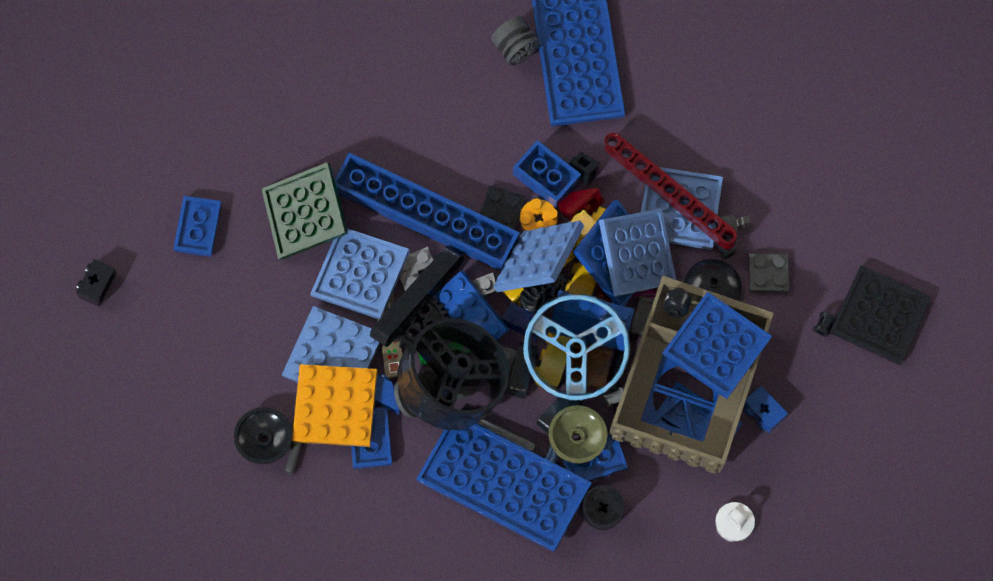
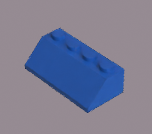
[548,290,634,351]

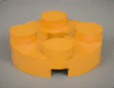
[520,198,557,231]

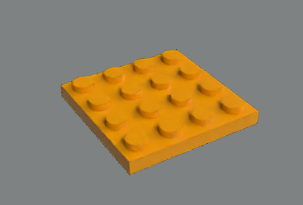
[292,364,378,447]

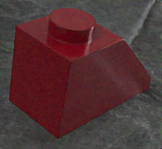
[557,188,605,221]

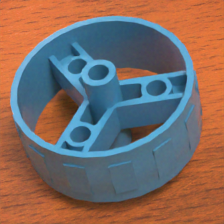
[523,294,630,400]

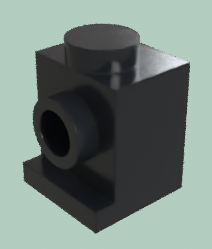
[569,152,600,186]

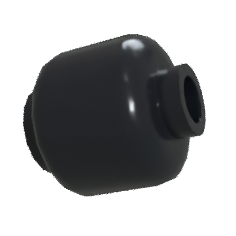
[663,288,691,318]

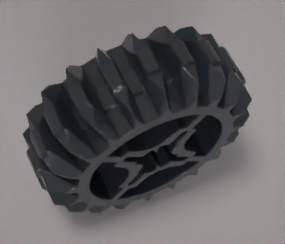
[519,272,567,314]

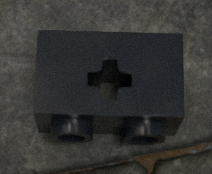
[76,259,117,307]

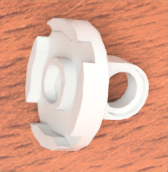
[715,502,755,542]

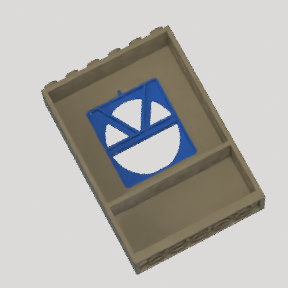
[609,276,774,474]

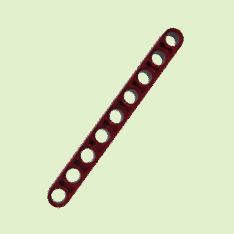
[604,132,737,249]

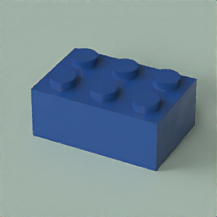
[513,140,581,209]

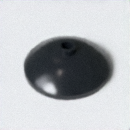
[684,259,741,301]
[234,407,293,464]

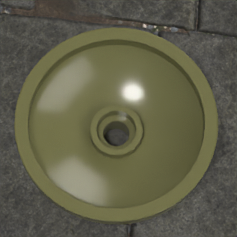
[548,406,607,463]

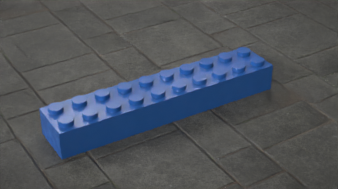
[334,153,519,272]

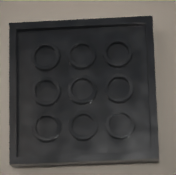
[830,265,931,365]

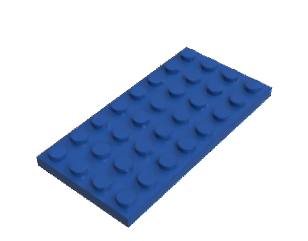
[531,0,625,127]
[416,424,592,553]

